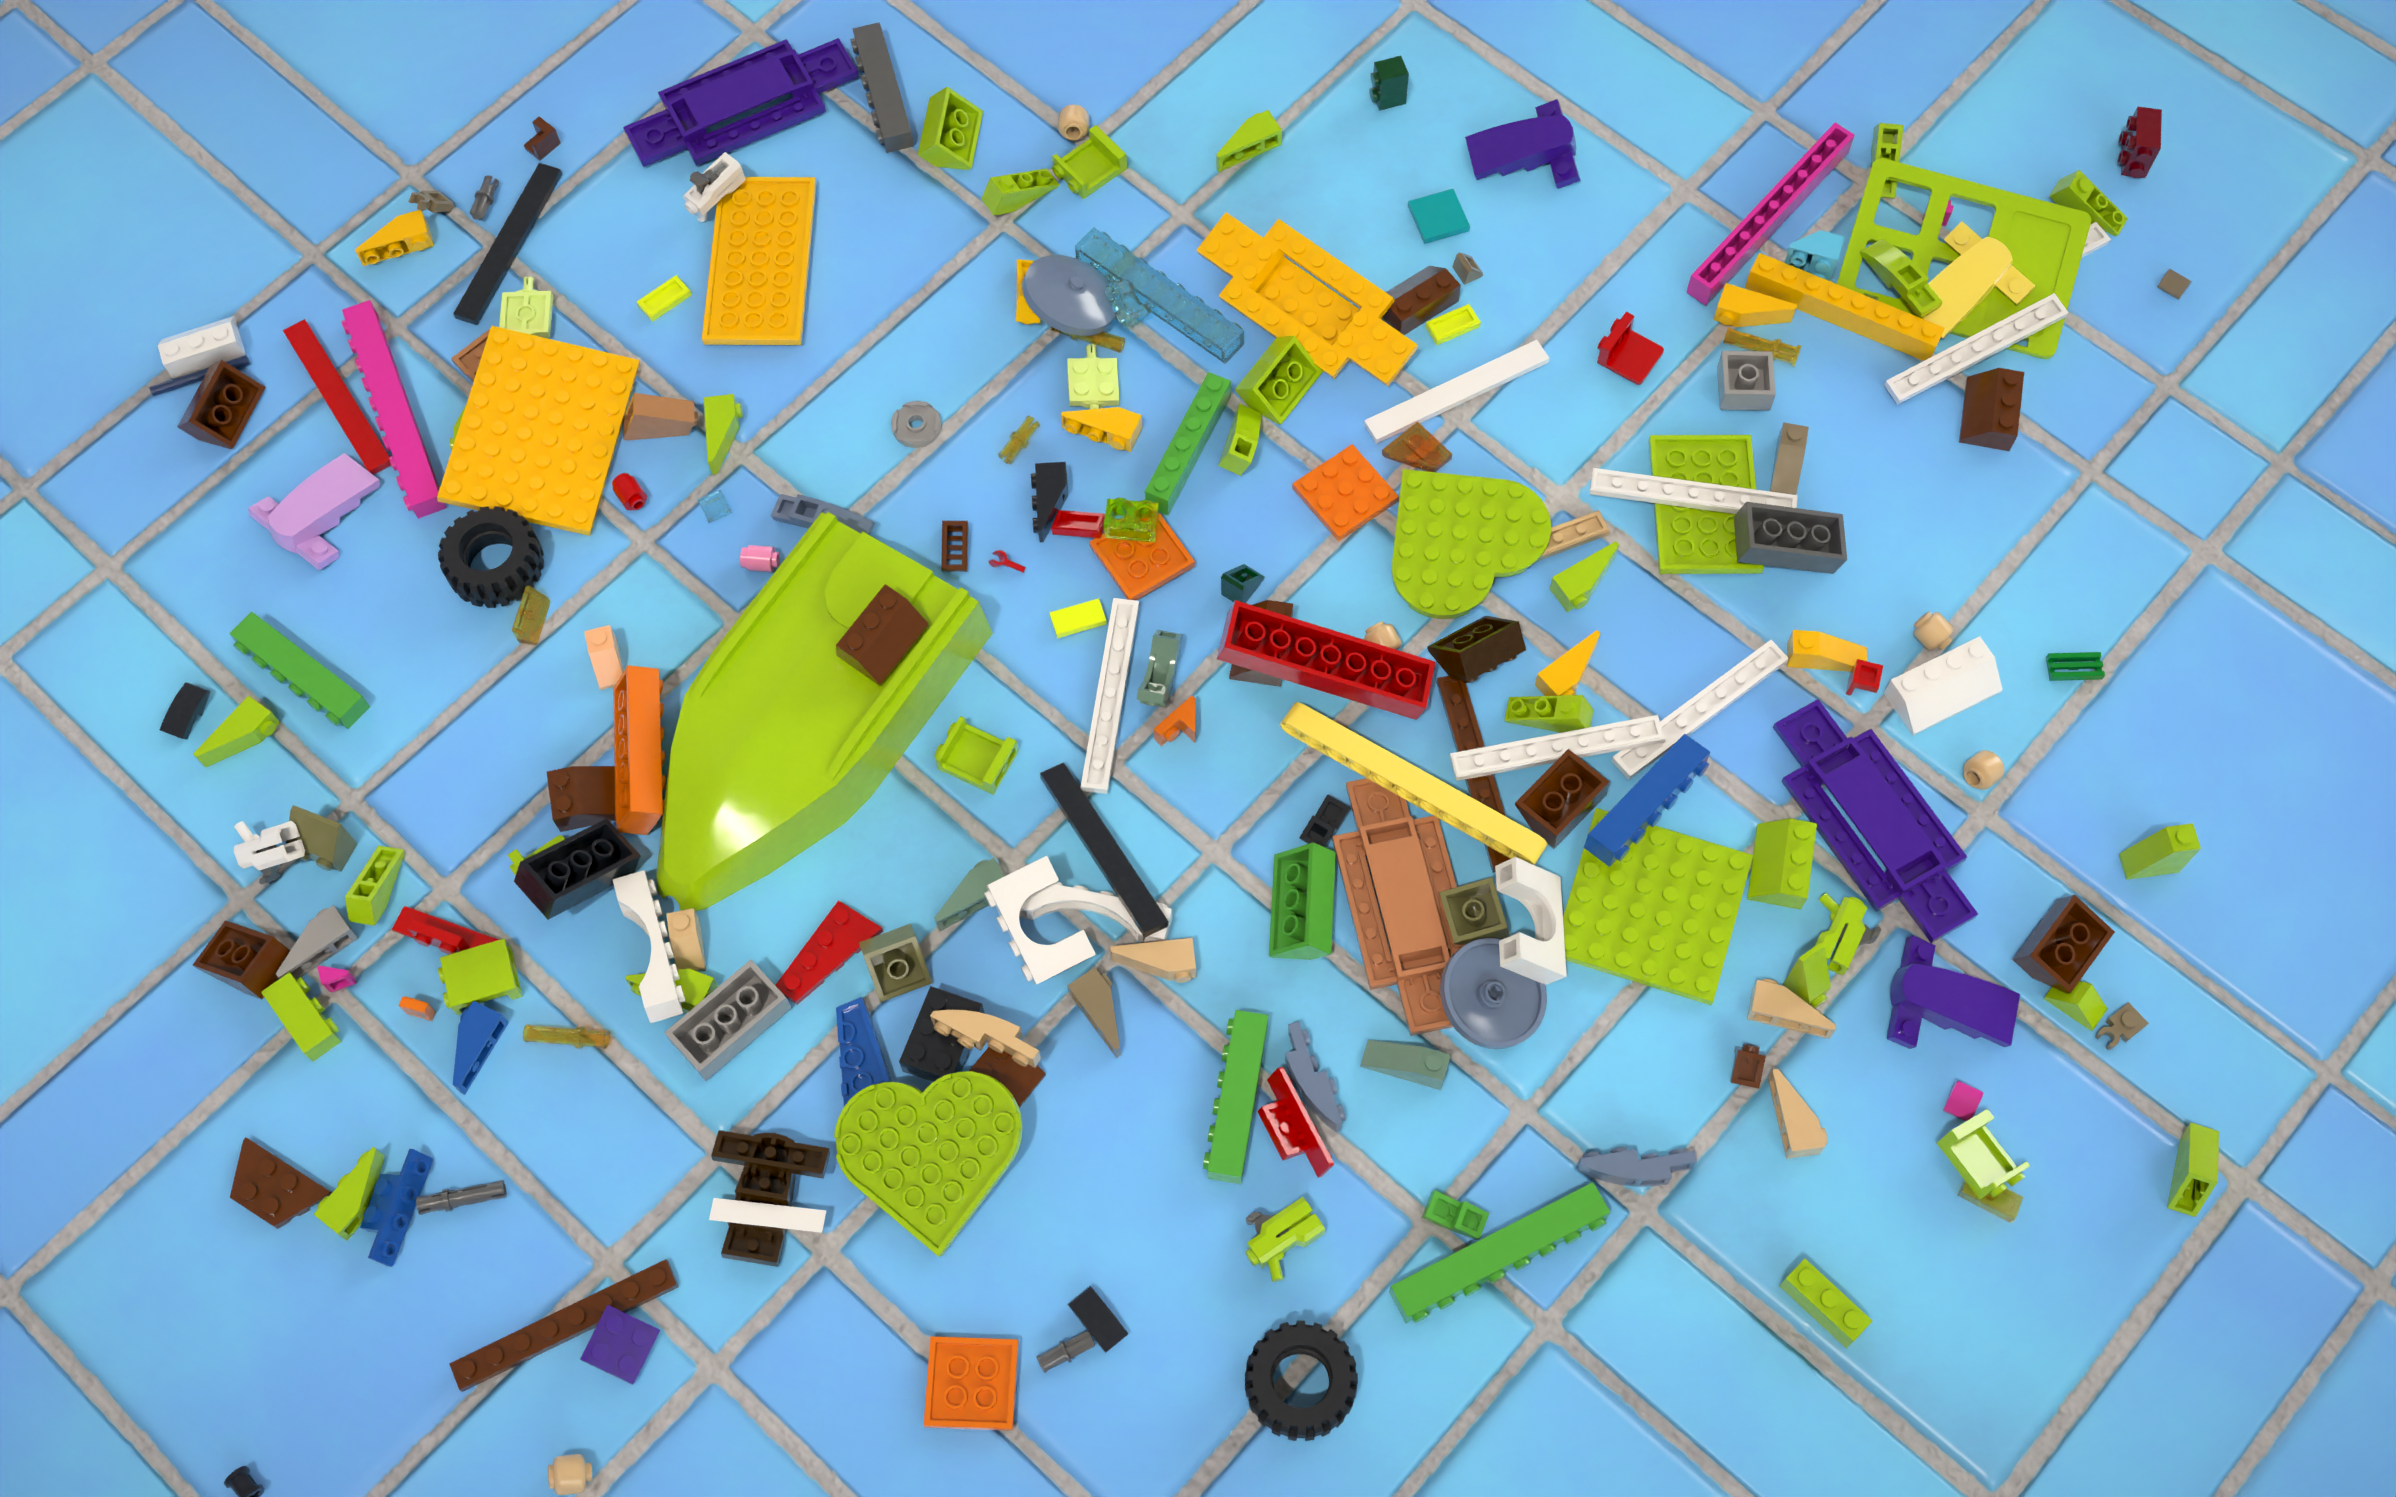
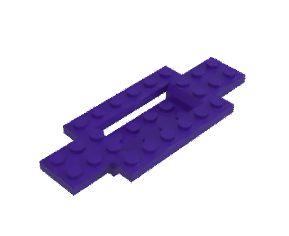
[623,38,859,167]
[1773,699,1978,943]

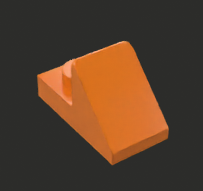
[1154,695,1196,746]

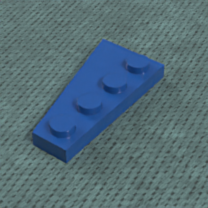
[836,997,892,1106]

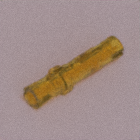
[1051,327,1125,353]
[523,1024,610,1049]

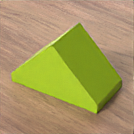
[2044,981,2107,1031]

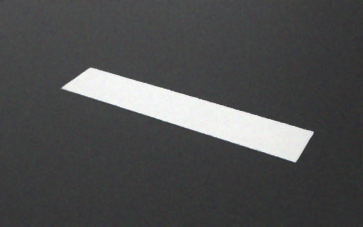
[709,1198,826,1233]

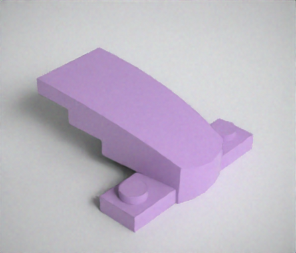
[248,453,380,570]

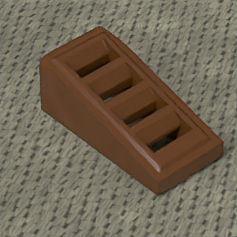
[941,521,969,572]

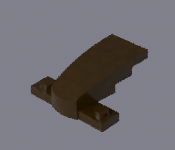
[711,1130,831,1267]

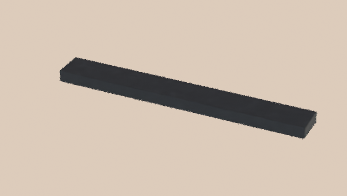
[453,163,562,325]
[1040,762,1169,938]

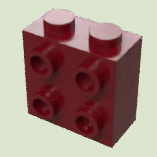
[2118,106,2162,178]

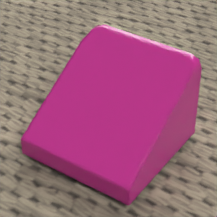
[317,966,357,992]
[1943,1081,1984,1121]

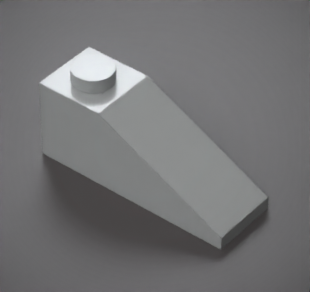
[276,905,359,979]

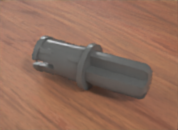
[470,175,499,220]
[1036,1331,1095,1373]

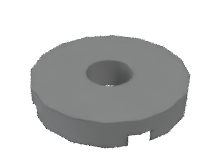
[891,401,942,448]

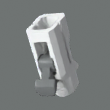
[683,152,746,222]
[234,821,305,885]

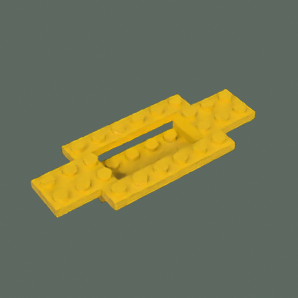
[1196,212,1418,387]

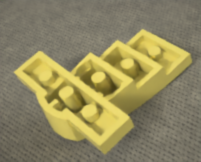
[1906,221,2035,339]

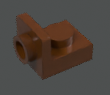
[1730,1043,1766,1089]

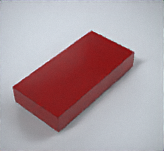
[1051,510,1108,538]

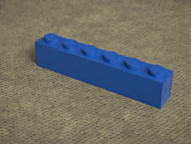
[1584,733,1710,867]

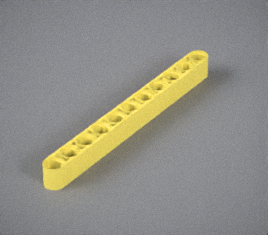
[1280,702,1547,865]

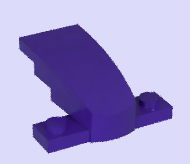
[1465,99,1581,189]
[1887,935,2020,1049]

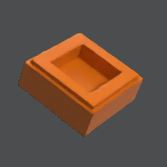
[398,996,436,1021]

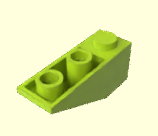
[981,168,1059,216]
[2049,170,2128,237]
[1218,403,1262,476]
[1505,695,1594,733]
[625,969,719,1014]
[314,1147,385,1241]

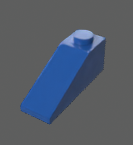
[453,1001,509,1095]

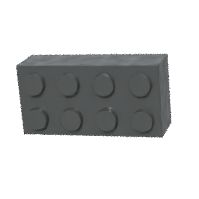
[1734,502,1847,574]

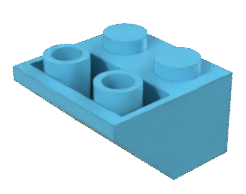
[1784,230,1845,281]

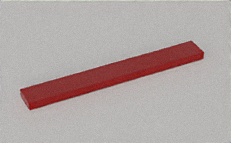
[283,319,391,475]

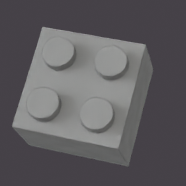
[1717,351,1776,410]

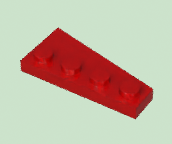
[775,900,884,1005]

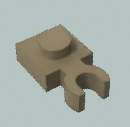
[408,190,454,213]
[2095,1002,2149,1050]

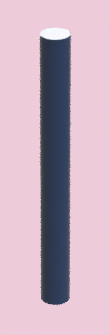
[149,355,250,396]

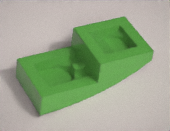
[1421,1190,1489,1240]

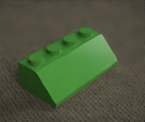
[1269,842,1336,960]

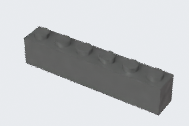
[850,22,914,153]

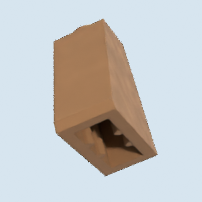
[623,393,698,440]

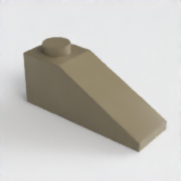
[1770,422,1809,495]
[1068,967,1121,1058]

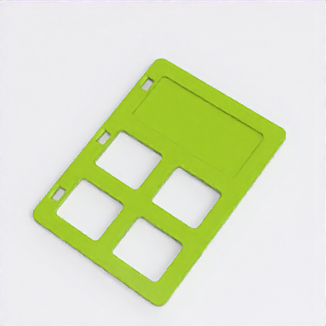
[1837,158,2091,359]

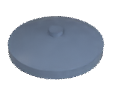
[1022,255,1118,336]
[1440,938,1547,1049]

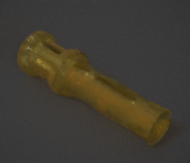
[1723,327,1802,367]

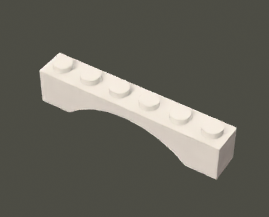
[612,870,685,1023]
[1019,881,1172,943]

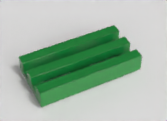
[2046,652,2105,681]

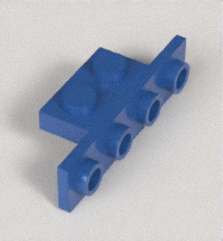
[360,1149,433,1267]

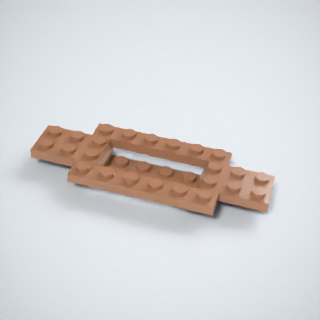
[1332,778,1465,1036]

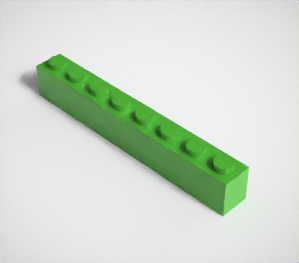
[1389,1182,1610,1323]

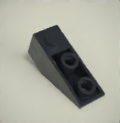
[1031,462,1068,542]

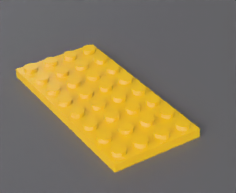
[702,177,816,345]

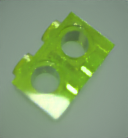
[1104,498,1159,542]

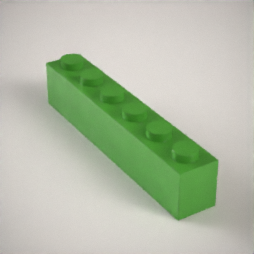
[1144,372,1231,516]
[229,611,370,729]
[1203,1010,1268,1184]

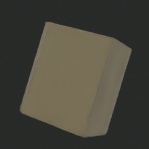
[1452,252,1483,285]
[2157,269,2192,300]

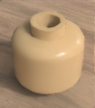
[1058,104,1089,141]
[1913,611,1954,650]
[1363,621,1402,650]
[1963,750,2005,790]
[548,1454,592,1495]

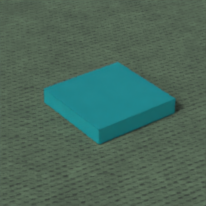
[1408,189,1470,244]

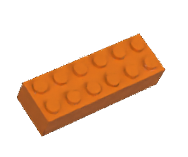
[613,665,665,835]

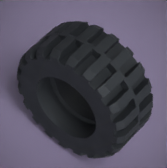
[438,506,544,608]
[1245,1321,1358,1441]

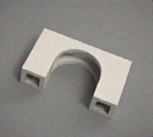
[984,856,1096,984]
[1495,857,1567,985]

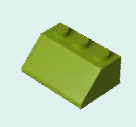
[917,87,983,170]
[1235,336,1323,425]
[1747,818,1817,910]

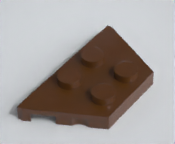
[230,1137,332,1229]

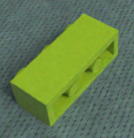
[261,972,341,1062]
[1779,1258,1872,1348]

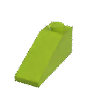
[1216,110,1282,172]
[1871,123,1904,198]
[704,394,743,474]
[1550,541,1619,612]
[193,695,280,767]
[345,845,405,926]
[1783,942,1831,1009]

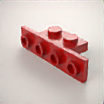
[391,906,499,955]
[1257,1067,1334,1178]

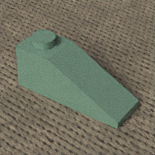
[934,858,1005,931]
[1360,1040,1451,1090]

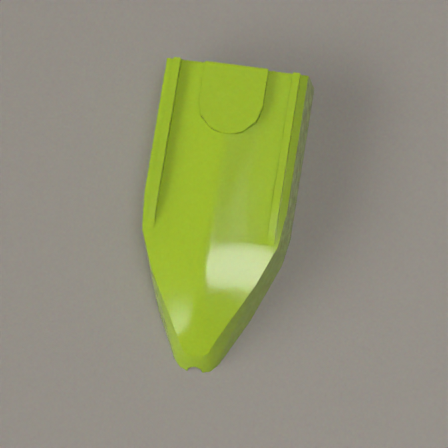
[656,512,993,912]

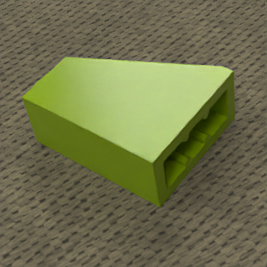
[2119,823,2201,880]
[2167,1122,2219,1217]

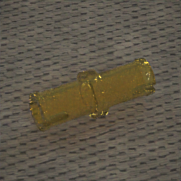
[998,416,1040,464]

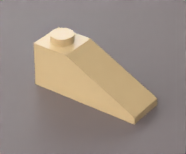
[1110,938,1196,983]
[1747,979,1836,1039]
[1767,1069,1827,1159]

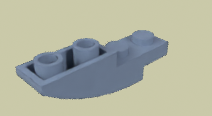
[771,494,875,535]
[1285,1022,1345,1132]
[1577,1147,1697,1187]

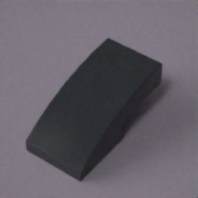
[159,682,211,740]
[1299,794,1351,848]
[1067,1286,1128,1353]

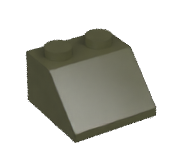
[286,805,357,872]
[1439,877,1510,945]
[859,923,932,1002]

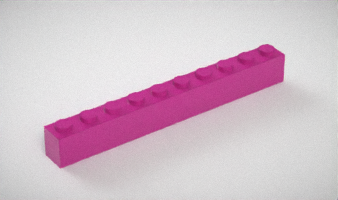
[1686,122,1855,305]
[341,300,447,519]

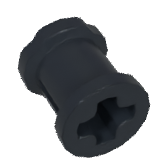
[224,1466,265,1497]

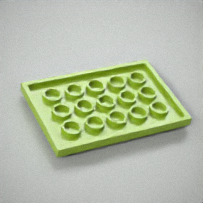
[1648,435,1764,574]

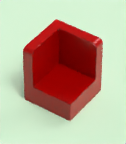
[1846,659,1884,696]

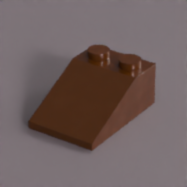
[547,766,615,832]
[193,920,290,1000]

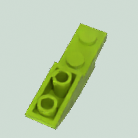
[1860,240,1942,318]

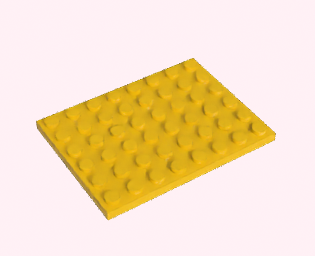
[437,325,639,536]

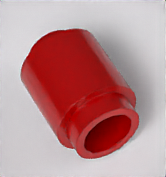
[612,473,647,510]

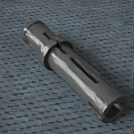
[416,1180,507,1215]

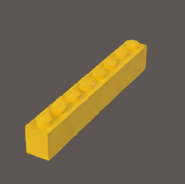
[1745,253,1945,361]

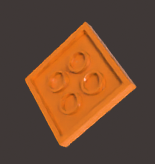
[1292,444,1399,542]
[1089,505,1195,601]
[923,1336,1019,1431]

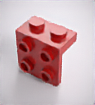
[1597,312,1664,385]

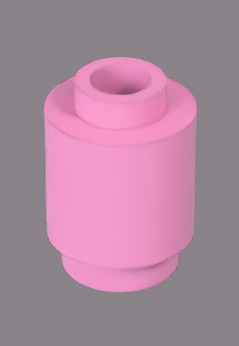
[740,545,780,572]

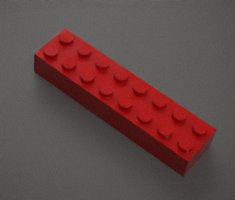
[1217,600,1435,720]

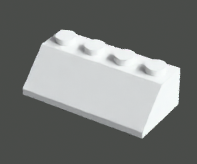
[1884,636,2003,736]

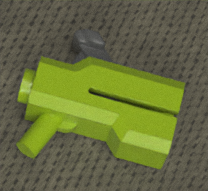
[1814,893,1881,975]
[1245,1197,1325,1282]

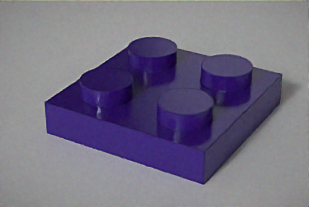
[579,1305,660,1385]

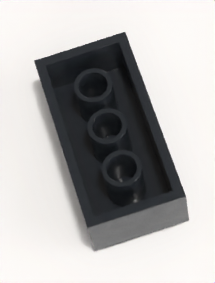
[514,818,641,920]

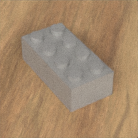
[664,960,791,1081]

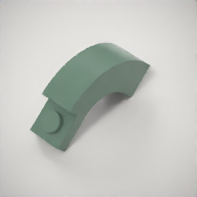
[1137,629,1183,707]

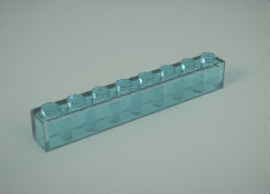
[1075,227,1244,364]

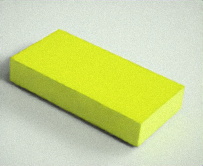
[637,275,692,322]
[1425,304,1481,345]
[1049,598,1107,639]

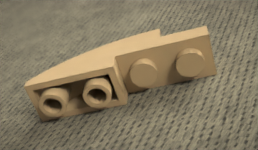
[930,1010,1041,1068]

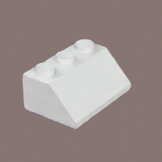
[158,316,246,379]

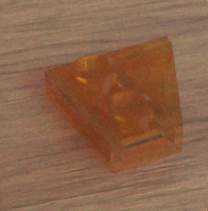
[1382,422,1452,472]

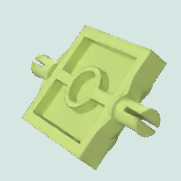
[499,276,553,338]
[1067,344,1119,410]

